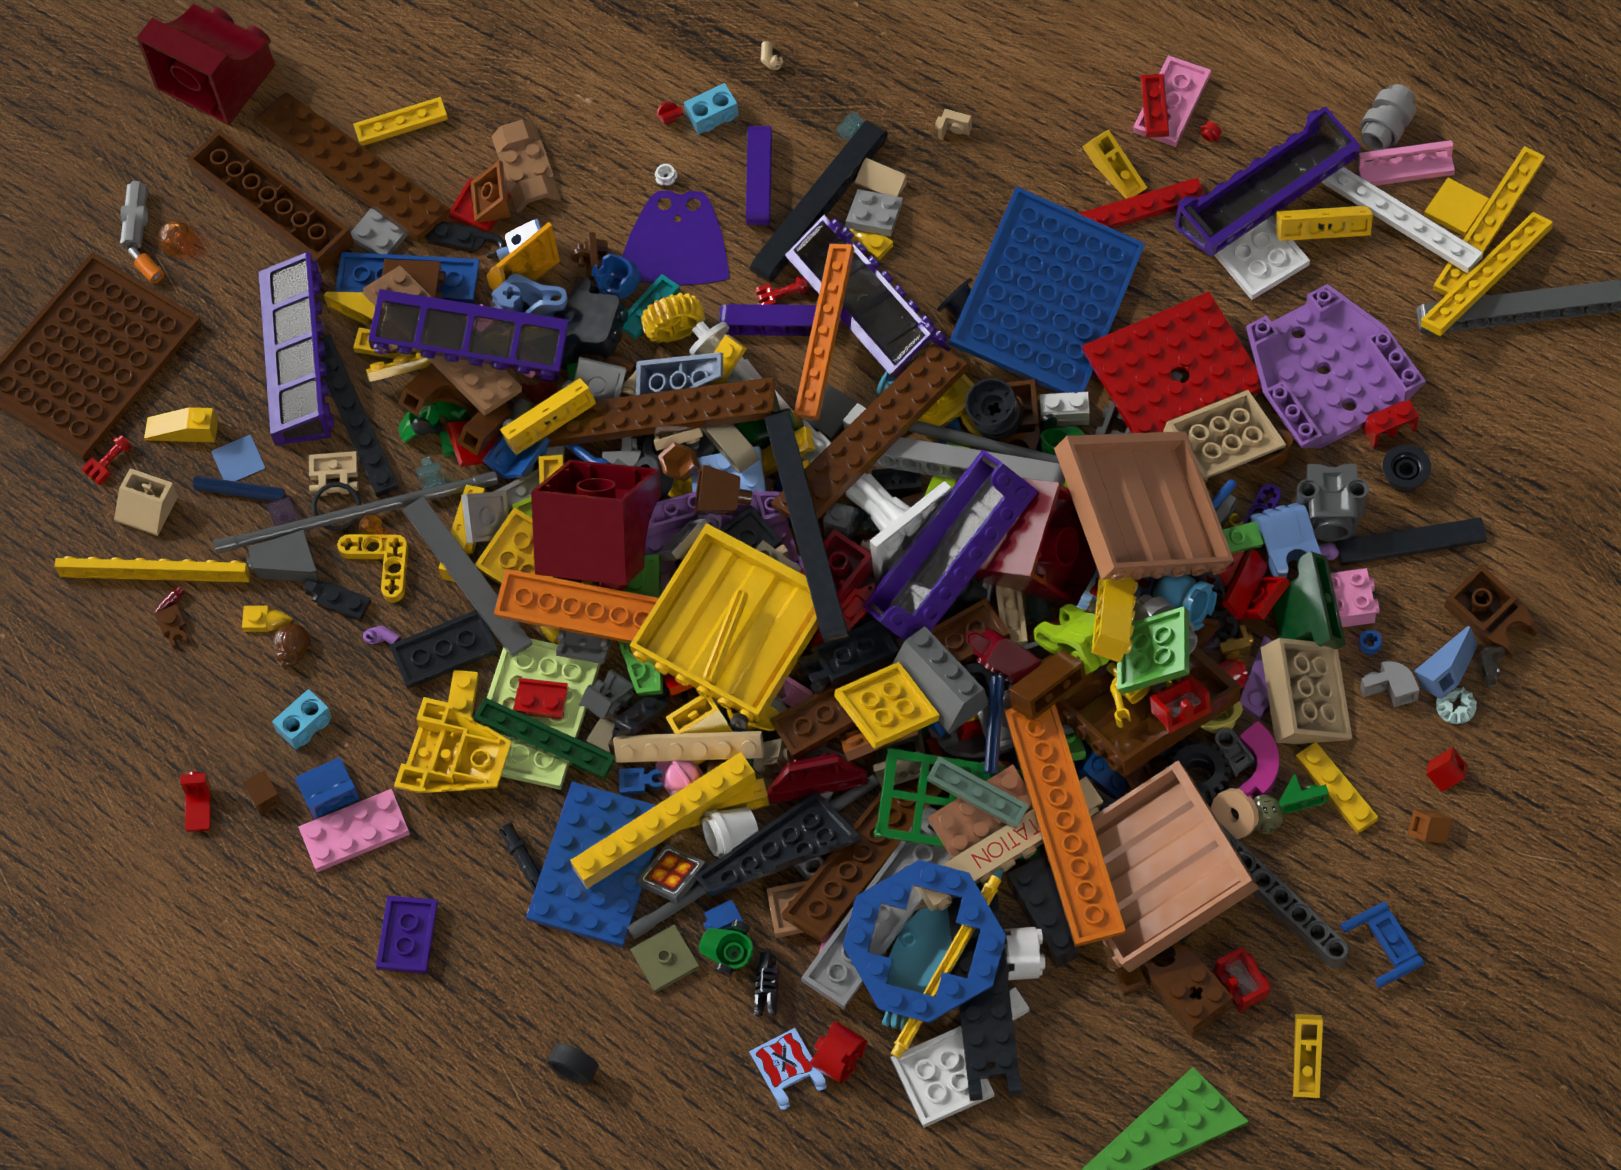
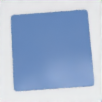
[211,435,265,481]

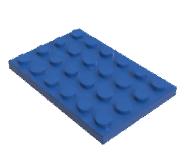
[526,782,657,948]

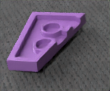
[1240,635,1272,720]

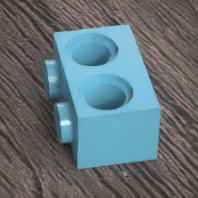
[684,83,739,135]
[272,689,332,750]

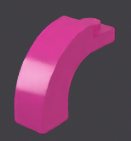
[1235,721,1279,811]

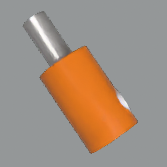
[128,247,164,284]

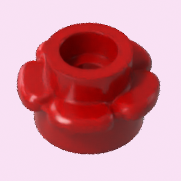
[1200,121,1222,142]

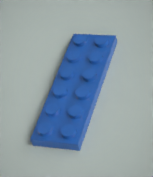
[335,252,480,304]

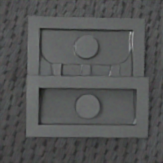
[806,384,859,441]

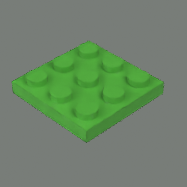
[1117,606,1189,695]

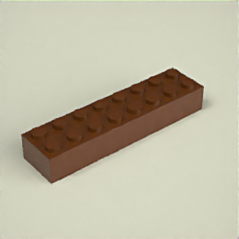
[187,129,354,274]

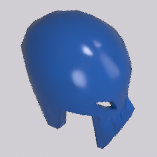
[591,254,641,300]

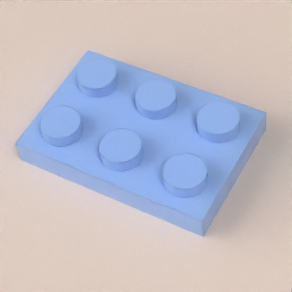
[691,446,767,492]

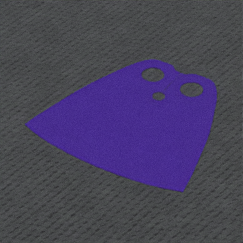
[622,191,729,285]

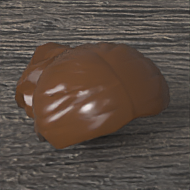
[273,624,310,668]

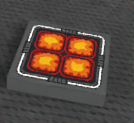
[637,844,707,904]

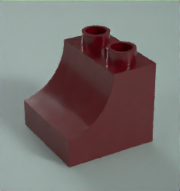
[136,4,275,126]
[531,460,661,591]
[960,479,1097,607]

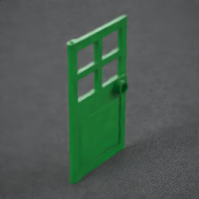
[874,748,1041,861]

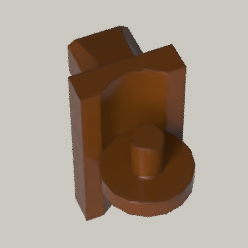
[570,232,608,281]

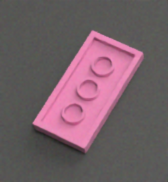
[1133,55,1211,147]
[299,789,410,872]

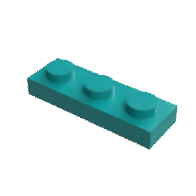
[622,274,681,340]

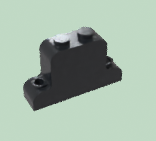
[550,276,628,369]

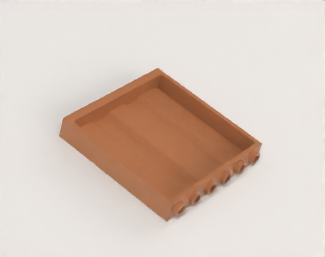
[1054,431,1234,581]
[1091,760,1259,973]

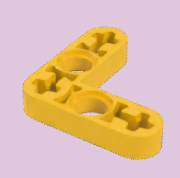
[337,534,408,603]

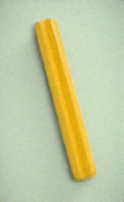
[703,590,748,683]

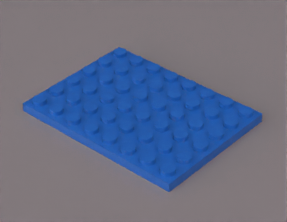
[948,186,1145,393]

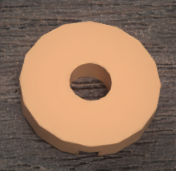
[1211,788,1259,839]

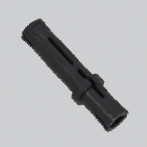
[499,823,541,892]

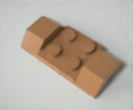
[492,119,561,213]

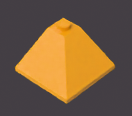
[487,222,560,291]

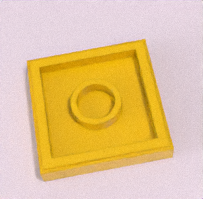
[1424,178,1489,237]

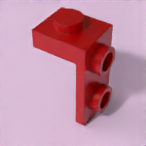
[180,771,211,832]

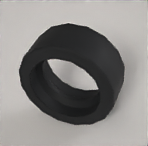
[547,1043,599,1085]

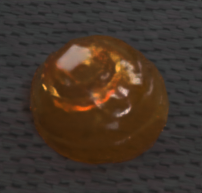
[157,220,195,256]

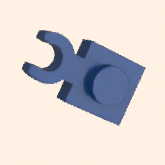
[619,768,663,796]

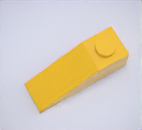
[1082,130,1147,199]
[324,292,389,328]
[144,407,218,443]
[1293,1014,1323,1098]

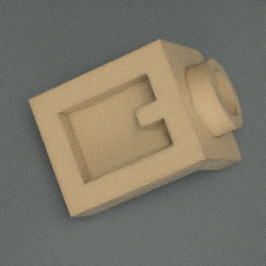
[935,109,972,140]

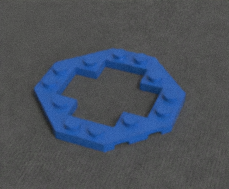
[842,860,1006,1023]

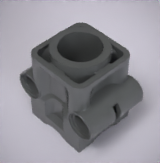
[1296,464,1369,542]

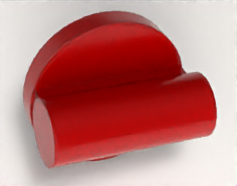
[657,101,684,124]

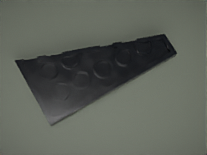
[694,791,861,897]

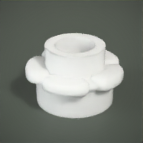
[655,164,677,186]

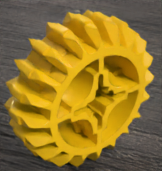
[641,293,705,343]

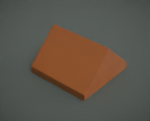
[471,160,511,223]

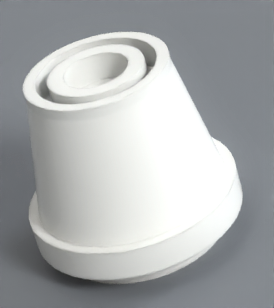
[702,807,758,858]

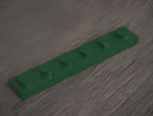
[473,697,616,781]

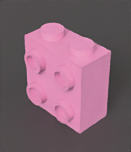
[1331,568,1379,627]

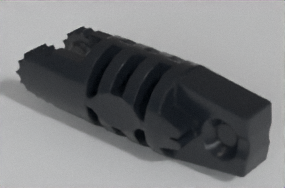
[754,951,779,1017]

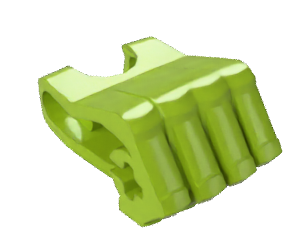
[1034,604,1110,675]

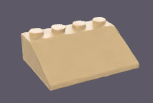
[1163,390,1286,480]
[1261,638,1352,744]

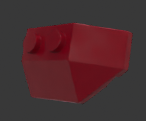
[767,753,868,805]

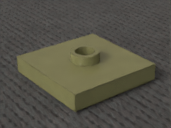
[630,925,700,993]

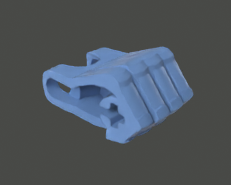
[492,274,568,329]
[1251,503,1322,578]

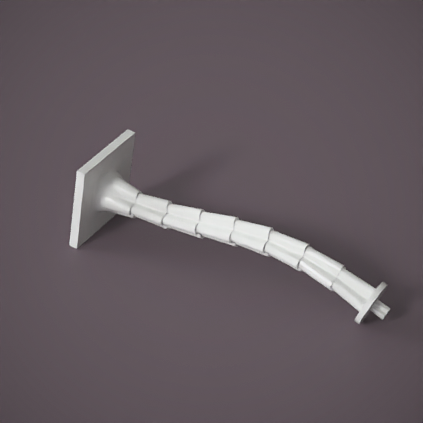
[689,321,951,587]

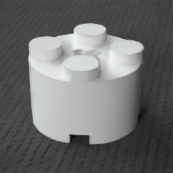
[1003,927,1045,980]

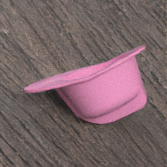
[656,760,704,796]

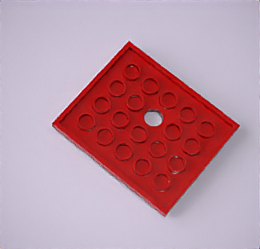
[1082,291,1262,433]

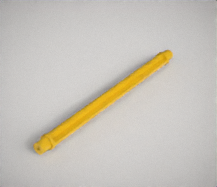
[890,875,1002,1059]

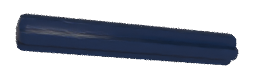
[193,476,286,502]
[984,675,1005,775]

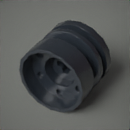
[965,378,1023,440]

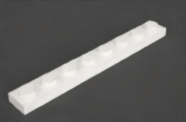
[1321,167,1483,273]

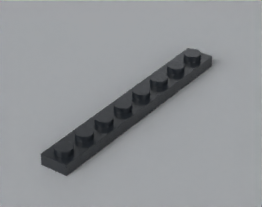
[308,334,399,497]

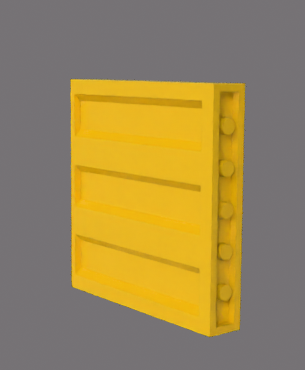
[629,523,819,723]

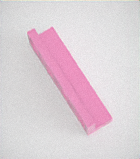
[1357,140,1455,186]

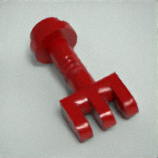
[755,276,809,305]
[82,435,131,485]

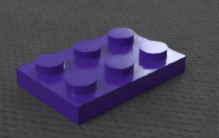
[376,896,438,974]

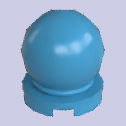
[1153,574,1217,631]

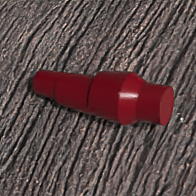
[154,585,186,613]

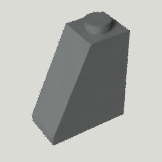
[823,502,865,542]
[246,530,320,582]

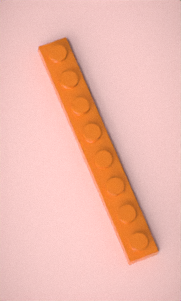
[794,244,855,420]

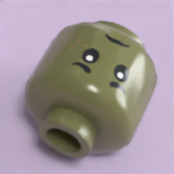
[1253,794,1283,834]

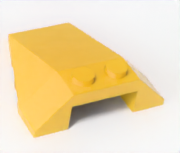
[394,697,512,793]

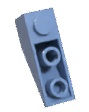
[1414,626,1478,699]

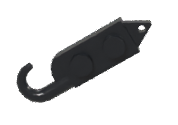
[424,221,506,259]
[612,686,688,737]

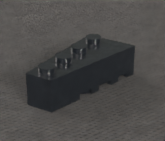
[1007,853,1078,968]

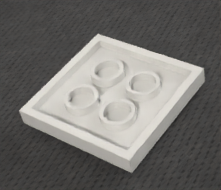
[1214,216,1310,300]
[891,1026,994,1128]

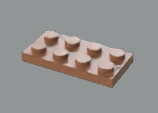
[927,765,1033,858]

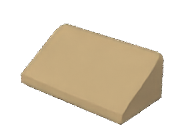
[855,158,907,197]

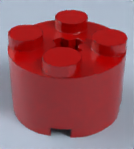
[809,1021,868,1084]

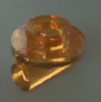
[359,514,386,535]

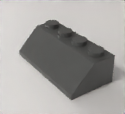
[892,626,989,734]

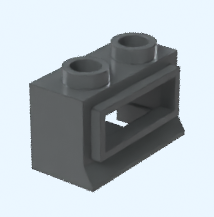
[579,670,634,719]

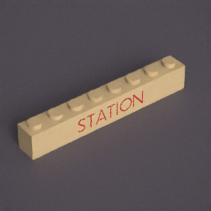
[915,777,1103,912]

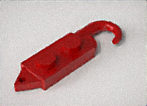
[810,583,875,654]

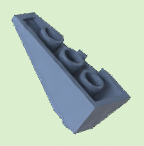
[636,352,723,395]

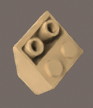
[114,468,178,536]

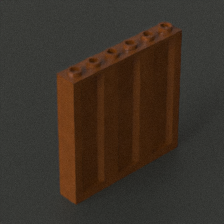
[1040,646,1241,777]

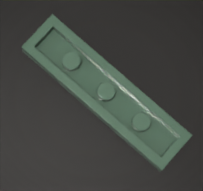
[926,756,1029,829]

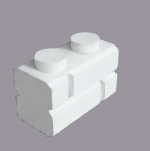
[1040,392,1089,427]

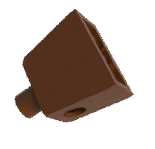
[694,465,752,515]

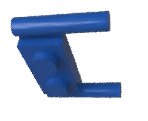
[1339,901,1424,989]

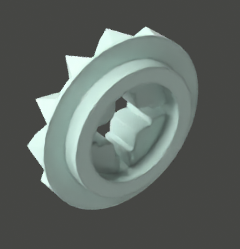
[1436,687,1477,724]

